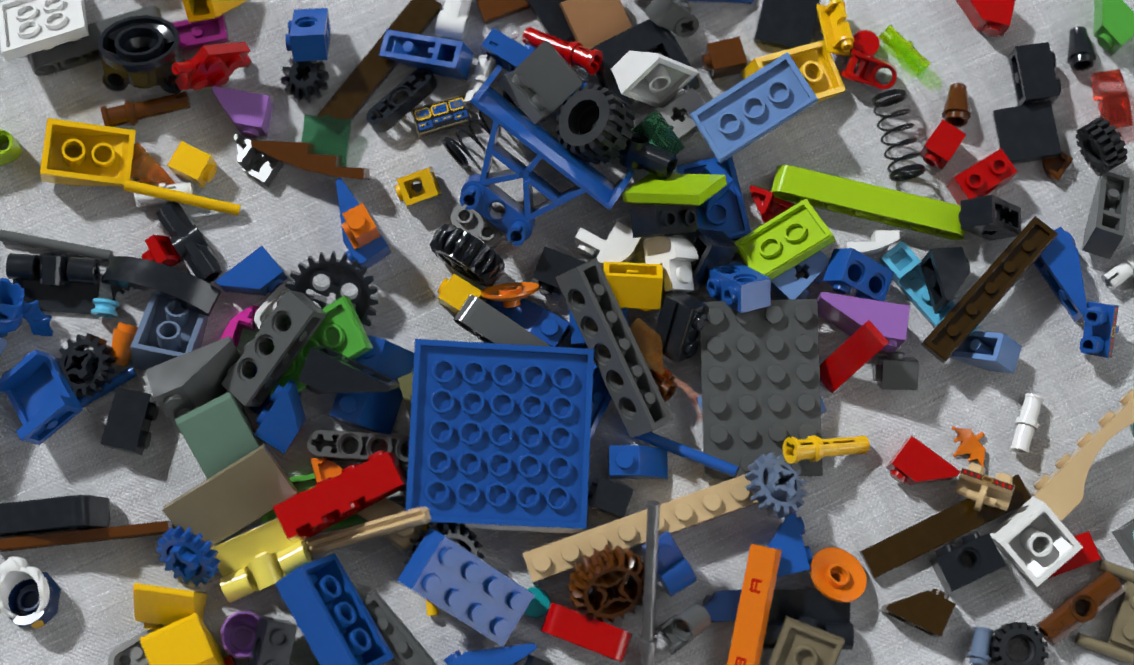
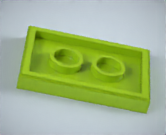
[622,173,727,206]
[733,199,836,280]

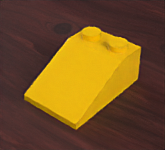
[741,40,846,104]
[40,118,136,187]

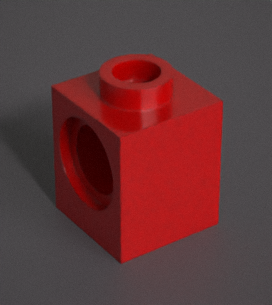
[920,119,967,170]

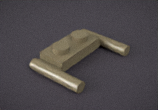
[1075,559,1134,665]

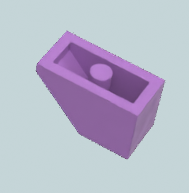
[212,86,274,138]

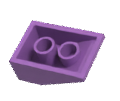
[817,292,910,354]

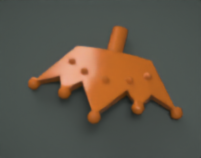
[952,426,986,468]

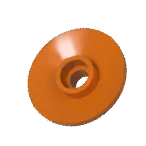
[481,282,539,308]
[810,547,867,603]

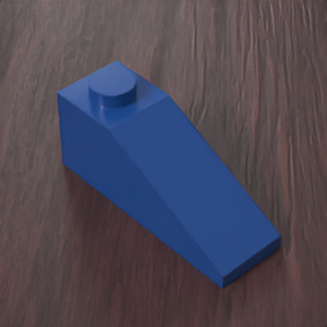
[379,29,474,80]
[336,177,391,269]
[1033,226,1087,322]
[486,299,570,347]
[444,643,538,665]

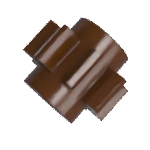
[649,366,677,402]

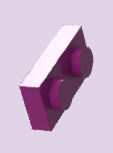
[172,14,229,52]

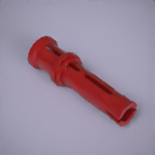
[522,27,603,75]

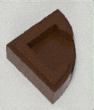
[1042,151,1073,184]

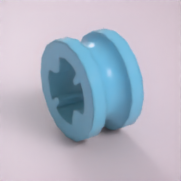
[91,298,119,318]

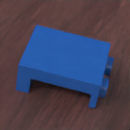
[0,350,83,445]

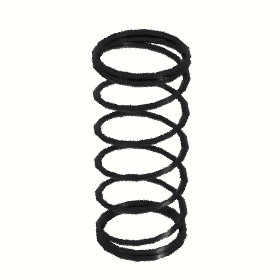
[442,89,523,168]
[871,89,926,181]

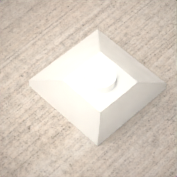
[611,51,698,108]

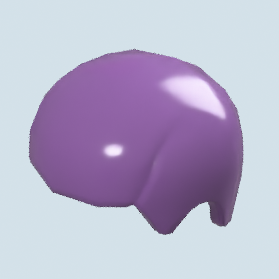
[220,611,259,659]

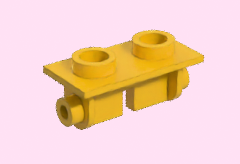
[816,0,854,57]

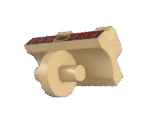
[955,463,1015,512]

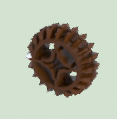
[568,545,645,623]

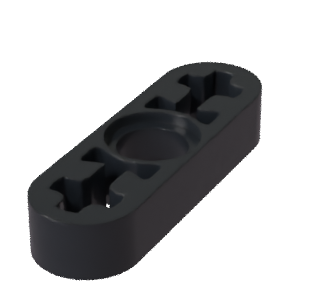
[366,68,437,133]

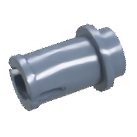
[967,627,994,665]

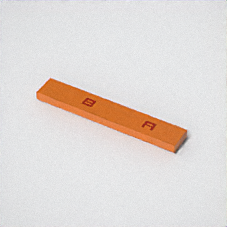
[727,543,782,665]

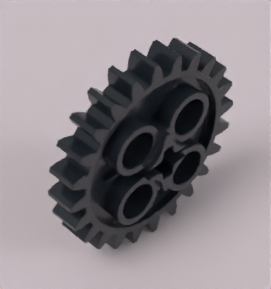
[284,251,379,326]

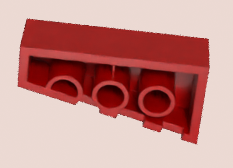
[272,450,407,540]

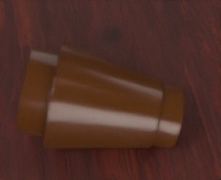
[942,83,971,127]

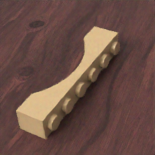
[1032,389,1134,521]

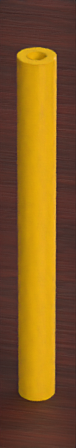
[123,179,241,216]

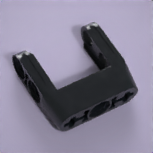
[590,19,700,121]

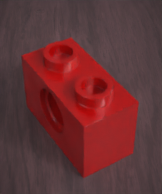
[946,148,1018,206]

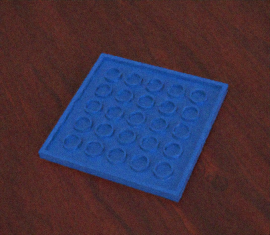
[405,339,594,529]

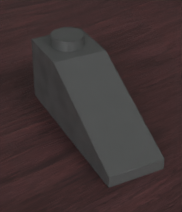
[1082,172,1130,259]

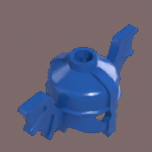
[0,278,54,338]

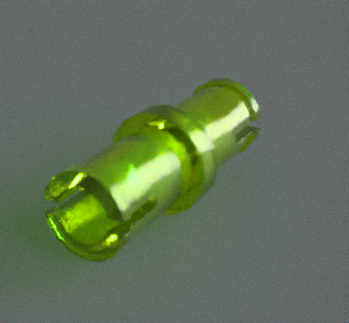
[878,24,931,76]

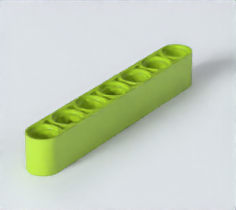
[771,165,966,240]

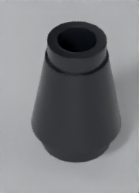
[1067,26,1096,71]

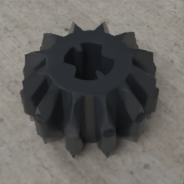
[281,58,330,103]

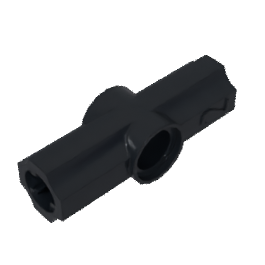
[617,132,678,179]
[156,202,223,283]

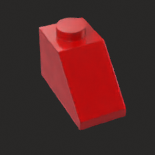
[956,0,1016,37]
[886,436,961,485]

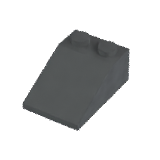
[146,336,241,427]

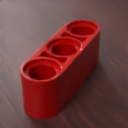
[540,602,633,662]

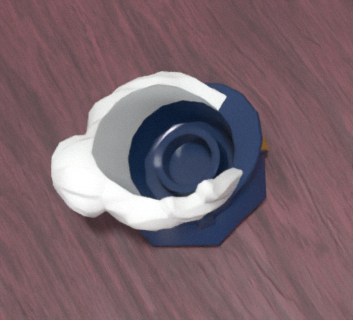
[0,556,61,629]

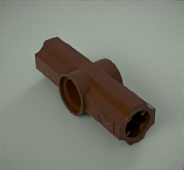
[1036,571,1124,646]

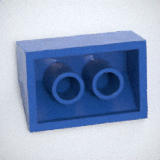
[330,334,414,434]

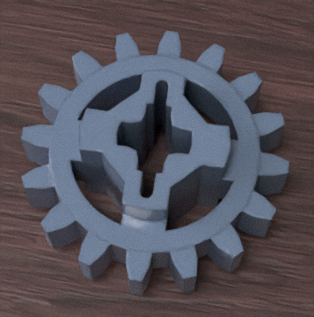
[745,452,807,518]

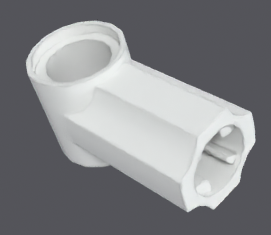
[435,0,472,41]

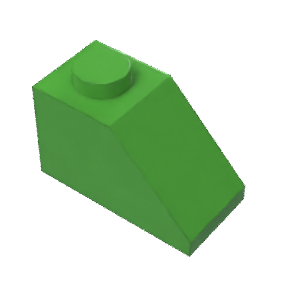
[1093,0,1134,56]

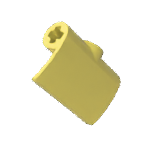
[211,518,313,603]

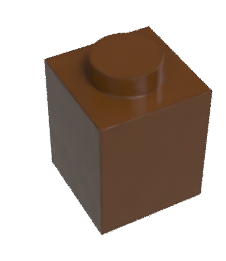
[702,36,747,80]

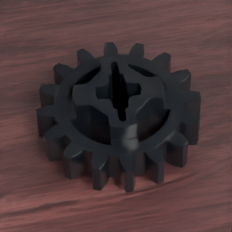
[56,333,117,398]

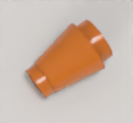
[110,322,138,366]

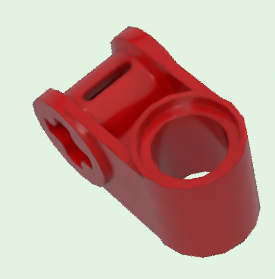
[840,48,897,90]

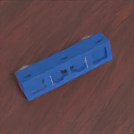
[481,23,591,105]

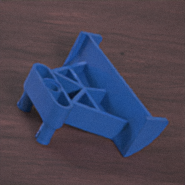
[460,65,634,246]

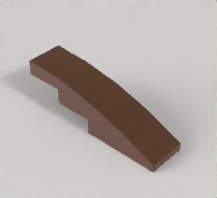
[251,140,370,180]

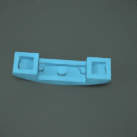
[880,240,980,337]

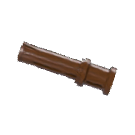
[101,91,191,127]

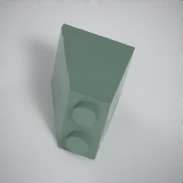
[174,392,262,479]

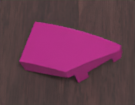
[221,305,259,347]

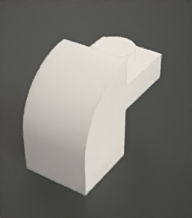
[575,221,642,270]
[643,236,699,293]

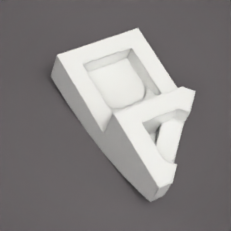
[843,230,900,257]

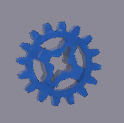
[156,526,220,586]

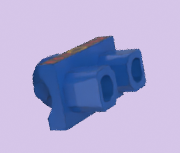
[1079,301,1119,358]

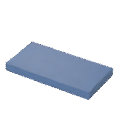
[689,52,819,163]

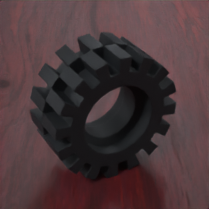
[1076,117,1128,174]
[990,622,1048,665]

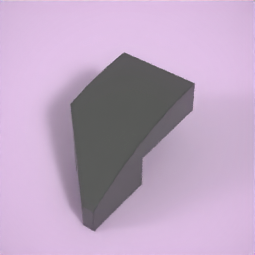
[234,132,284,187]

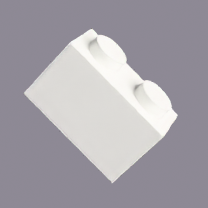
[990,496,1083,587]

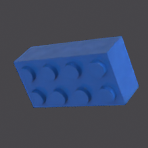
[397,528,535,647]
[275,553,394,665]

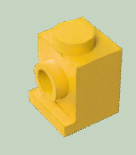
[395,166,442,206]

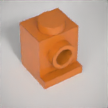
[341,203,381,250]

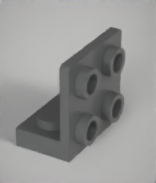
[497,41,583,125]

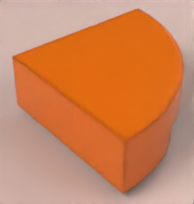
[310,458,343,483]

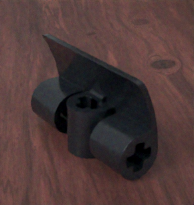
[6,253,100,314]
[763,589,854,650]

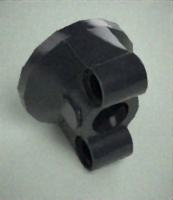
[98,15,186,94]

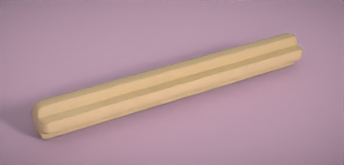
[306,507,431,554]

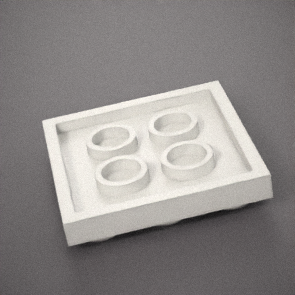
[0,0,89,61]

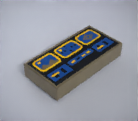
[411,94,473,138]

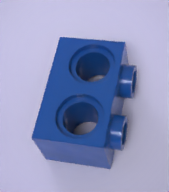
[823,248,894,302]
[707,262,771,313]

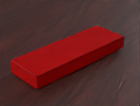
[819,320,889,393]

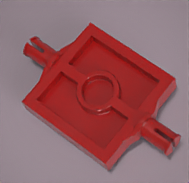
[171,42,251,91]

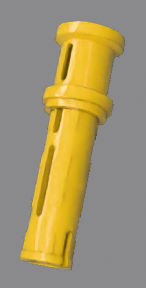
[783,435,870,464]

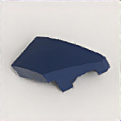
[702,589,742,623]

